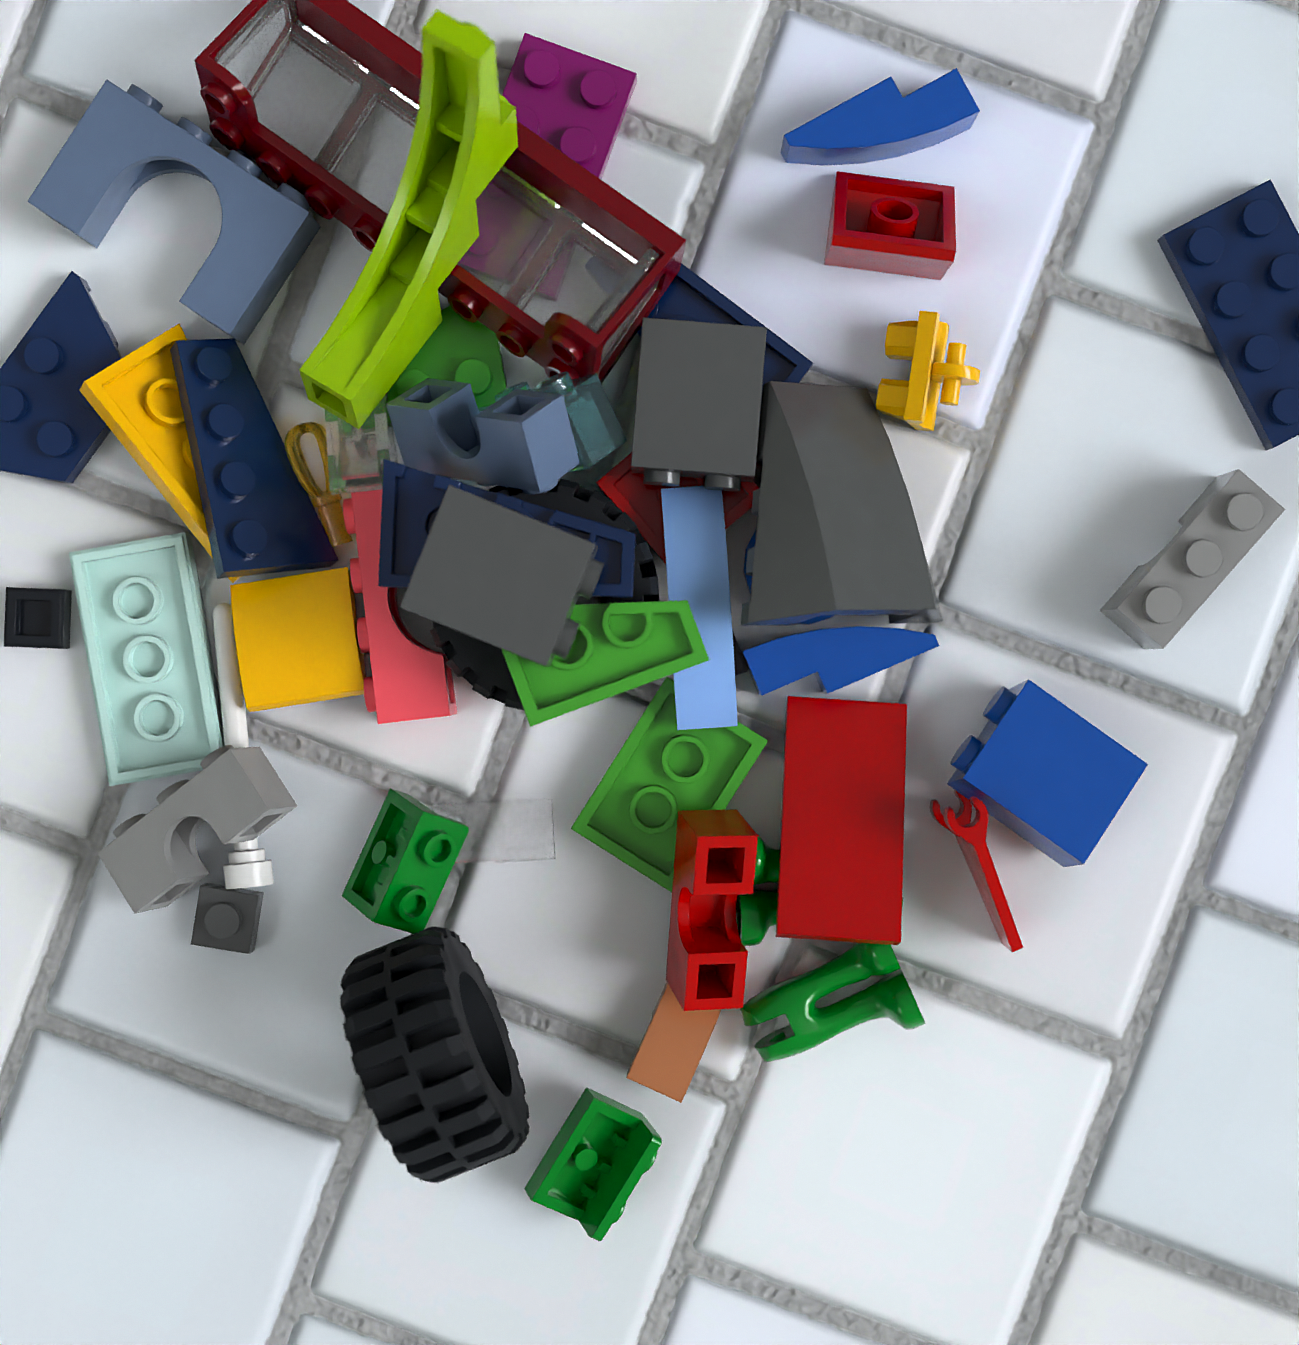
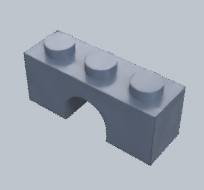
[386,378,580,494]

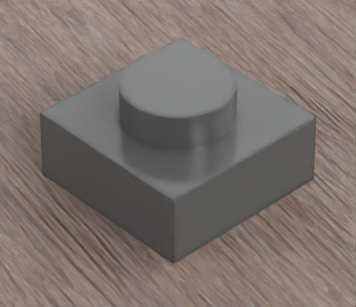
[191,883,264,954]

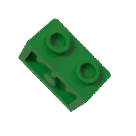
[342,788,469,934]

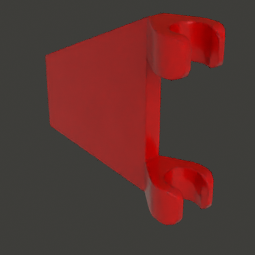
[929,790,1023,952]

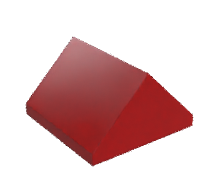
[824,171,956,280]

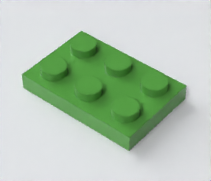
[571,677,768,893]

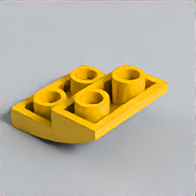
[230,567,366,712]

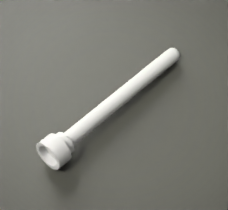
[213,603,274,889]

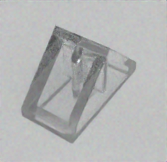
[325,393,398,495]

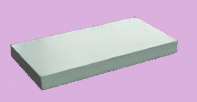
[69,532,225,786]

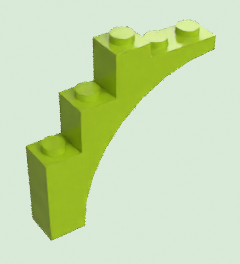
[299,9,518,430]

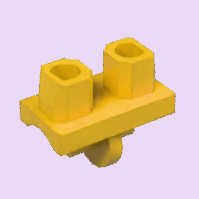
[876,311,980,431]

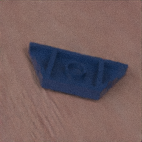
[0,271,122,484]

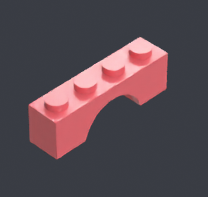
[343,479,457,724]

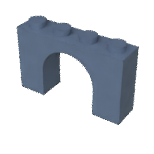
[27,80,321,345]

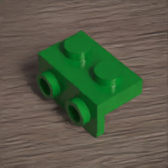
[524,1087,662,1241]

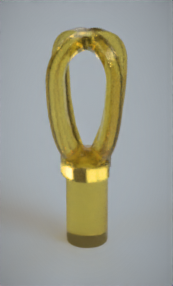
[285,422,353,547]

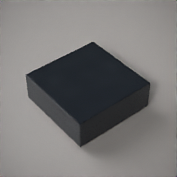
[4,587,72,649]

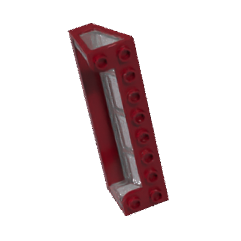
[194,0,687,400]

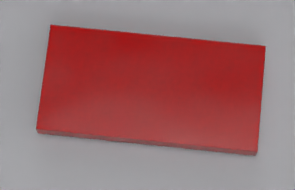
[775,696,907,945]

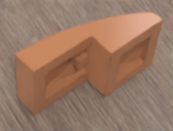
[626,982,722,1103]

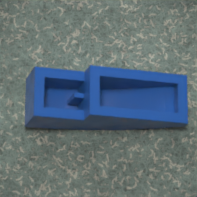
[780,68,980,166]
[741,626,939,696]

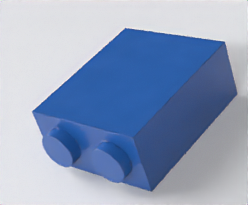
[947,679,1148,867]

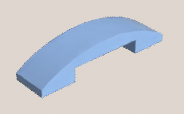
[661,486,738,730]

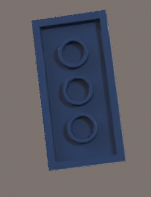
[1157,179,1299,450]

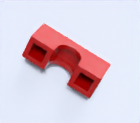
[666,809,758,1011]

